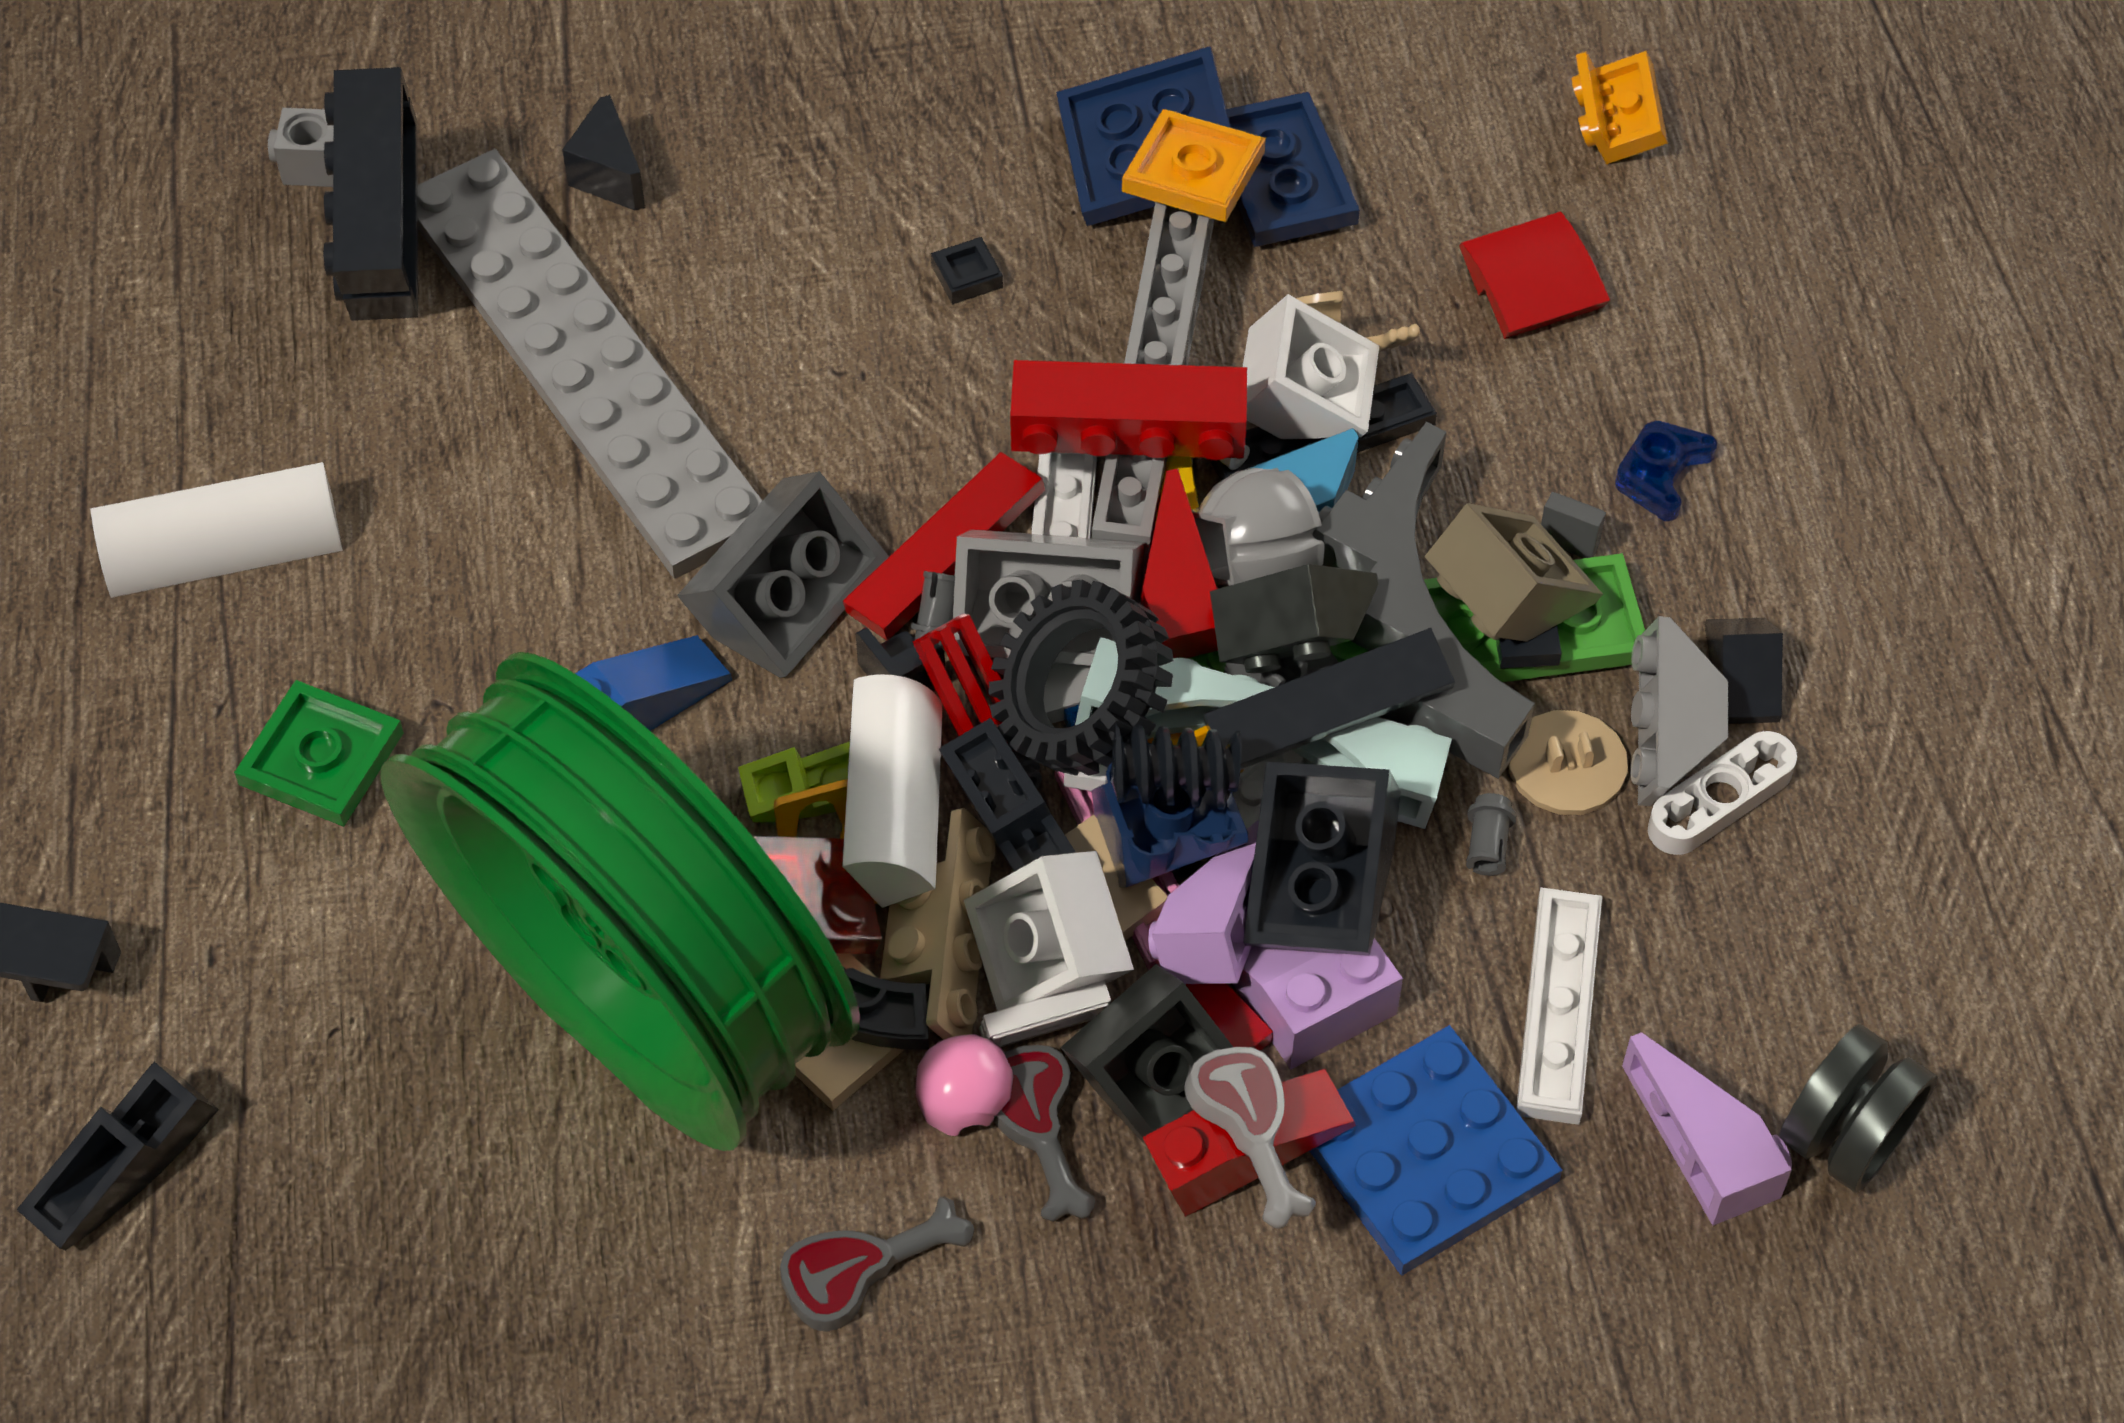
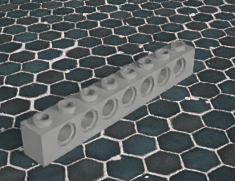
[1092,202,1214,577]

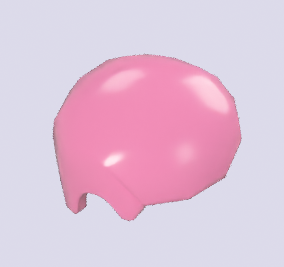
[916,1034,1013,1136]

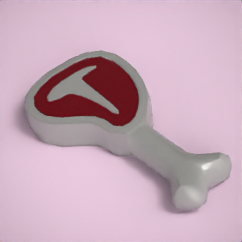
[1184,1047,1316,1229]

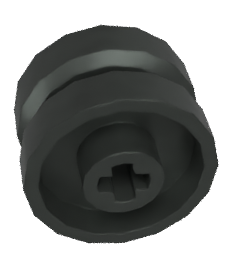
[1779,1024,1937,1193]

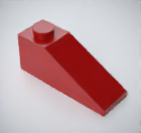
[1141,468,1218,658]
[1142,1069,1356,1217]

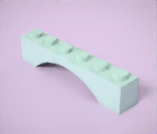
[1075,637,1452,829]

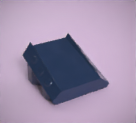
[1092,763,1248,888]

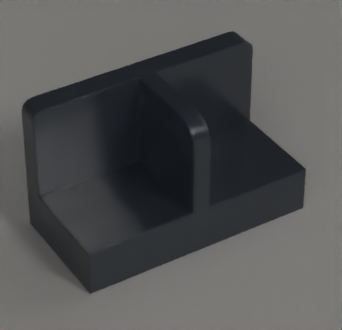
[0,903,121,1002]

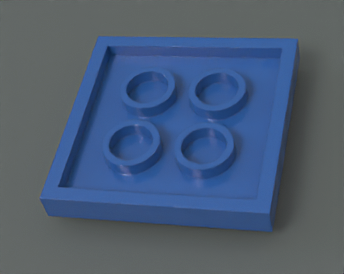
[1310,1025,1562,1276]

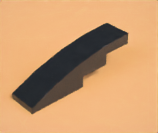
[939,718,1076,872]

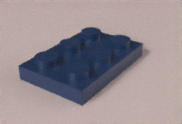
[1227,91,1360,247]

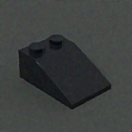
[1243,761,1401,956]

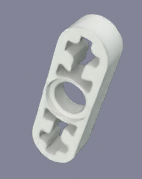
[1648,731,1797,855]

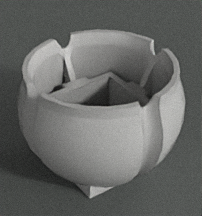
[1191,468,1324,588]

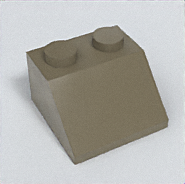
[1424,503,1603,642]

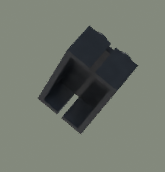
[323,67,418,321]

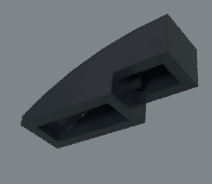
[16,1061,219,1251]

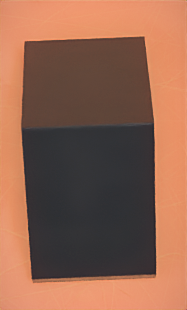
[562,95,646,211]
[1704,618,1783,724]

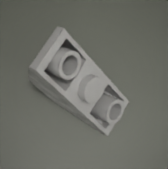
[1630,616,1728,806]

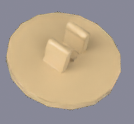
[1509,710,1628,815]

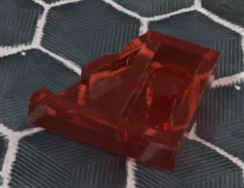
[753,836,882,954]

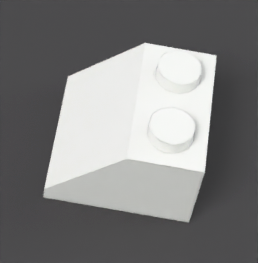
[1243,294,1379,439]
[964,851,1134,1011]

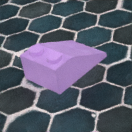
[1232,938,1403,1070]

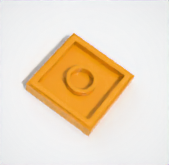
[1122,109,1266,222]

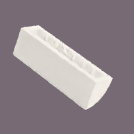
[90,462,343,598]
[843,674,942,908]

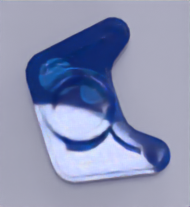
[1615,421,1718,521]

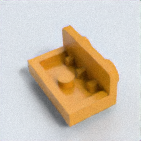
[1572,51,1668,165]

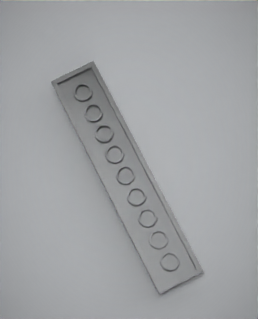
[418,148,762,579]

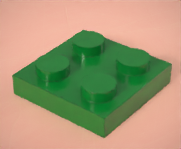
[234,680,404,827]

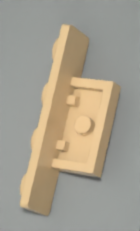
[880,808,995,1040]

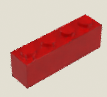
[1010,360,1247,460]

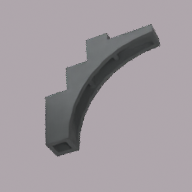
[1312,422,1535,779]

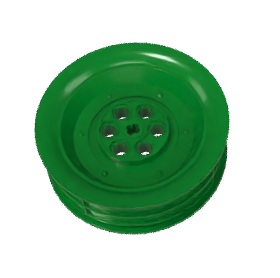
[380,652,860,1151]

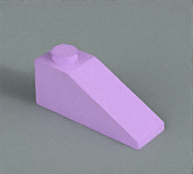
[1148,820,1259,984]
[1622,1032,1792,1226]

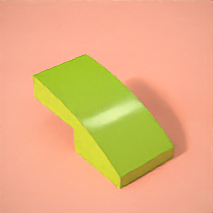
[738,741,850,822]

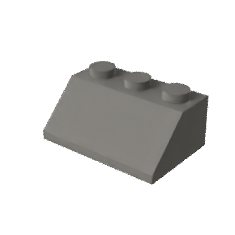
[953,530,1145,666]

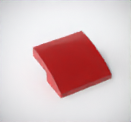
[1459,211,1610,339]

